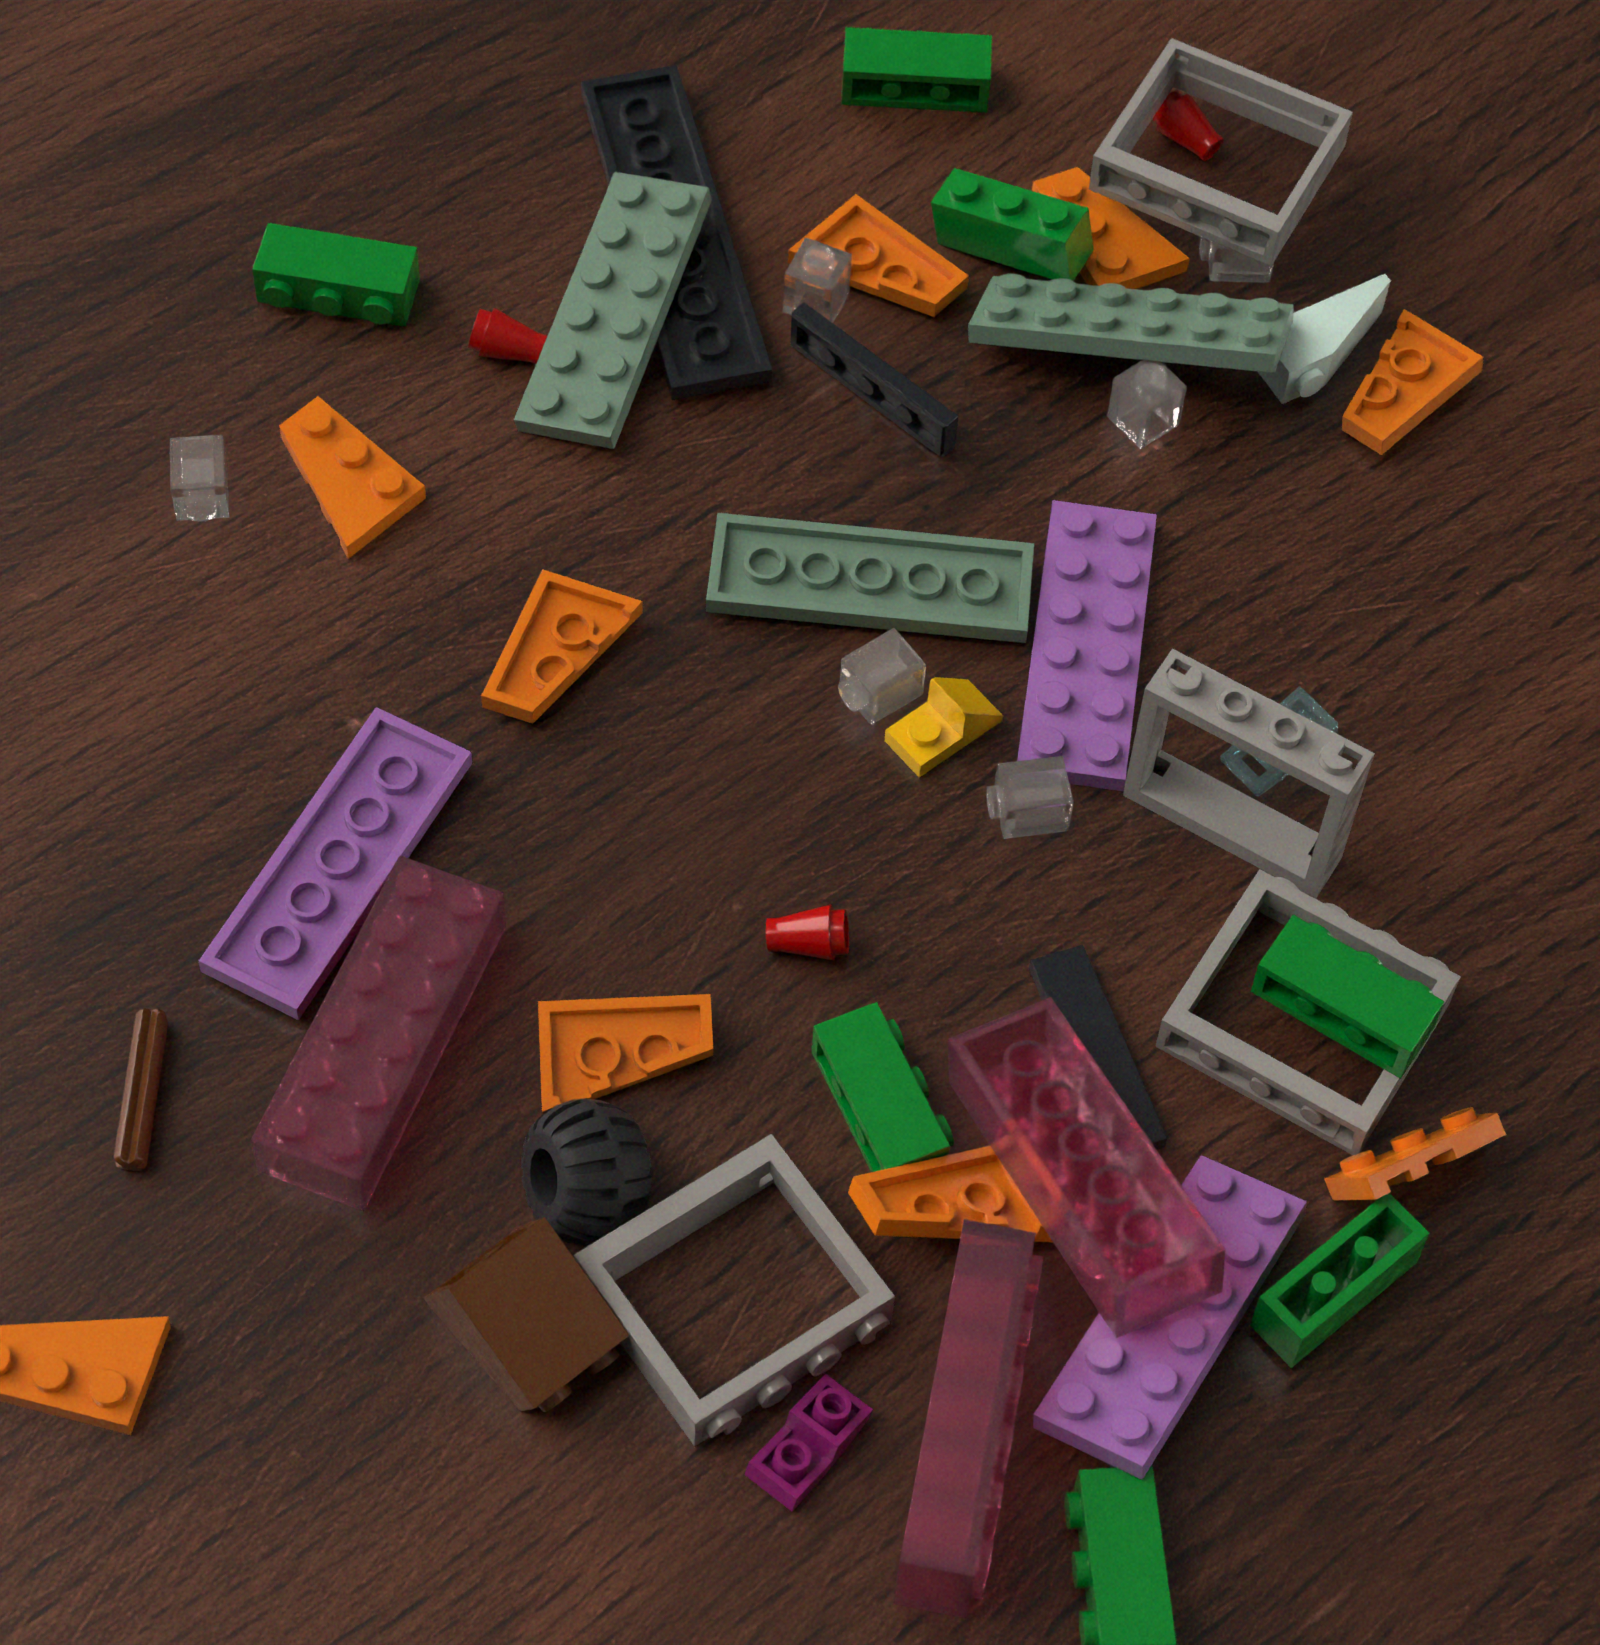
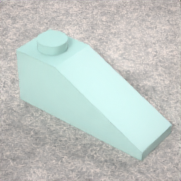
[1258,274,1390,404]

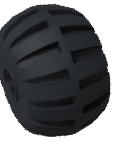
[521,1098,652,1245]

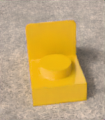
[885,677,1003,778]

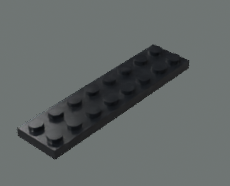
[581,65,772,400]

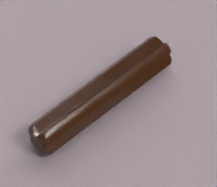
[114,1008,168,1171]

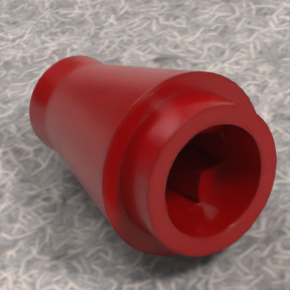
[1152,89,1224,161]
[468,308,547,364]
[766,904,849,961]

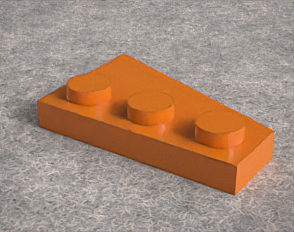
[788,194,969,317]
[1342,309,1483,455]
[279,396,426,559]
[538,994,713,1115]

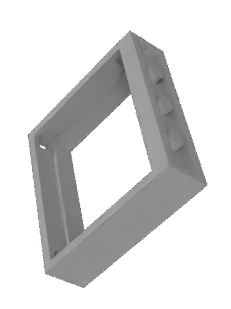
[1089,38,1353,266]
[1123,648,1375,898]
[1155,869,1461,1155]
[574,1134,895,1446]

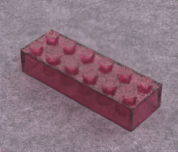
[251,855,506,1211]
[948,997,1225,1338]
[893,1219,1044,1618]

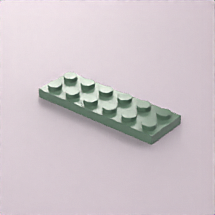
[514,172,712,449]
[968,274,1294,373]
[706,513,1034,643]

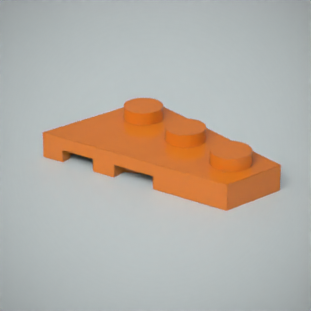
[1032,167,1190,289]
[481,569,643,724]
[1324,1107,1506,1200]
[848,1143,1061,1242]
[0,1316,171,1435]

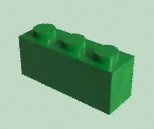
[841,27,992,113]
[931,168,1094,281]
[252,223,420,327]
[1250,915,1445,1079]
[812,1002,954,1172]
[1250,1193,1430,1368]
[1065,1465,1177,1645]

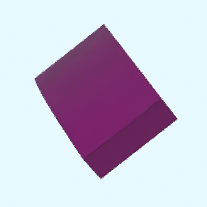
[745,1374,873,1512]

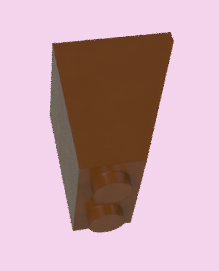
[424,1217,629,1413]

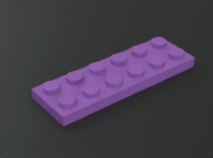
[1015,500,1157,791]
[199,707,472,1020]
[1033,1155,1307,1480]

